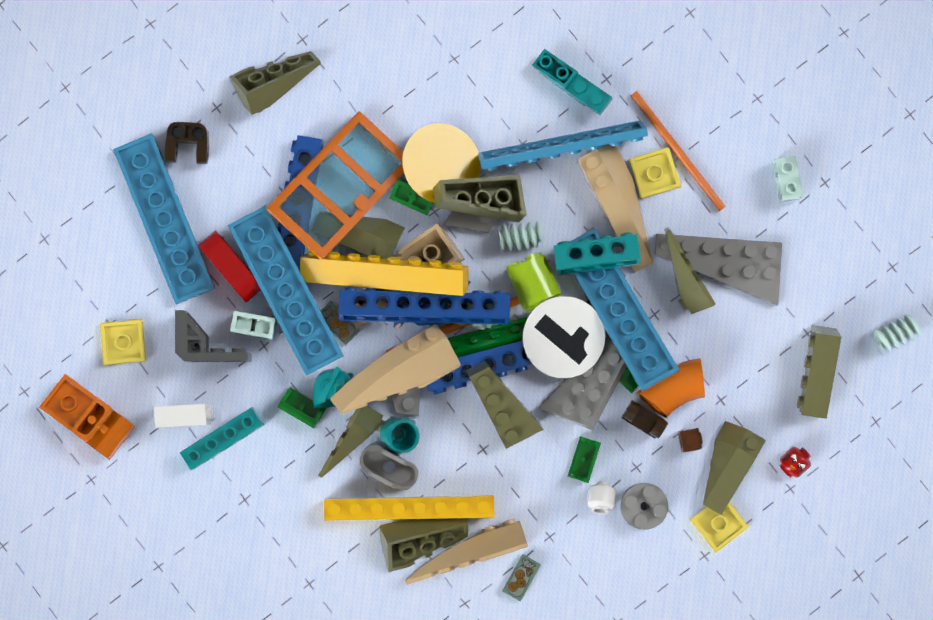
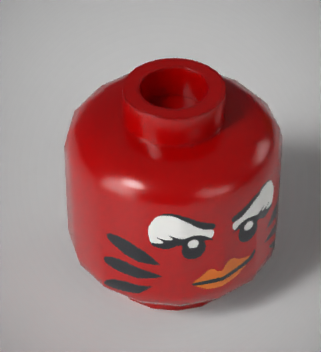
[779,447,811,478]

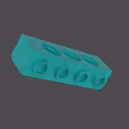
[553,232,641,276]
[179,407,264,470]

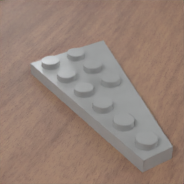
[655,234,782,306]
[539,335,627,430]

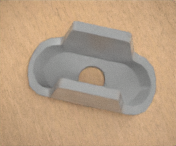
[360,444,418,490]

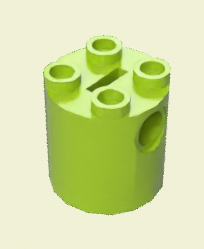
[506,252,561,312]

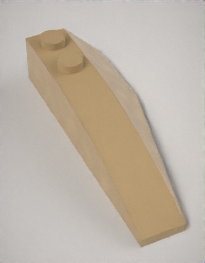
[577,144,653,272]
[352,223,465,329]
[330,324,461,414]
[405,518,528,585]

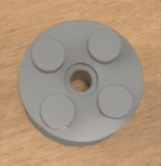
[620,483,668,530]

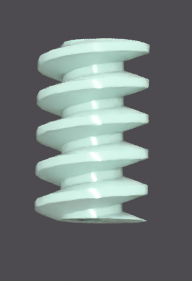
[498,221,543,252]
[874,314,922,355]

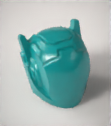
[313,367,354,408]
[380,416,420,455]

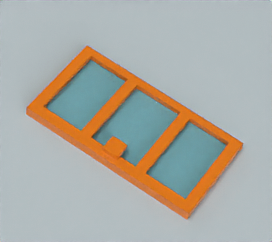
[266,111,404,261]

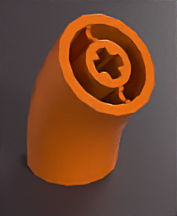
[636,358,705,418]

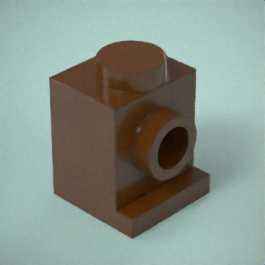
[677,428,703,452]

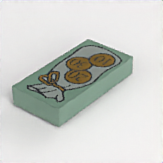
[321,301,361,345]
[502,554,541,602]

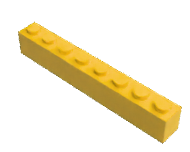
[300,251,469,296]
[324,495,494,521]

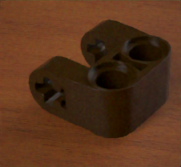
[165,122,209,164]
[621,400,668,439]

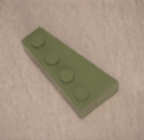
[433,175,527,223]
[797,325,842,419]
[466,361,544,449]

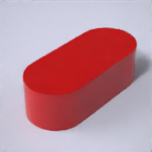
[198,230,261,303]

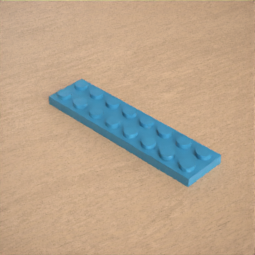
[478,120,648,171]
[113,133,215,305]
[228,206,344,376]
[570,228,679,392]

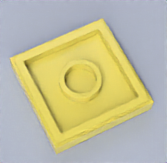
[629,147,681,199]
[100,319,146,365]
[690,502,749,553]

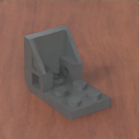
[175,310,252,362]

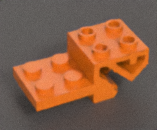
[39,374,135,460]

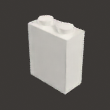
[154,404,214,428]

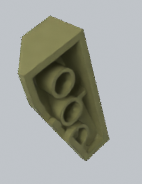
[380,519,468,572]

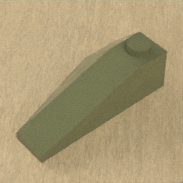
[229,51,321,115]
[312,212,405,259]
[664,227,716,314]
[318,406,384,478]
[703,421,766,515]

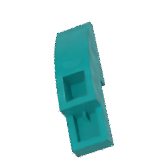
[532,49,613,116]

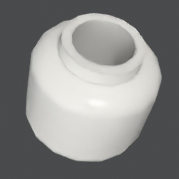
[587,481,616,514]

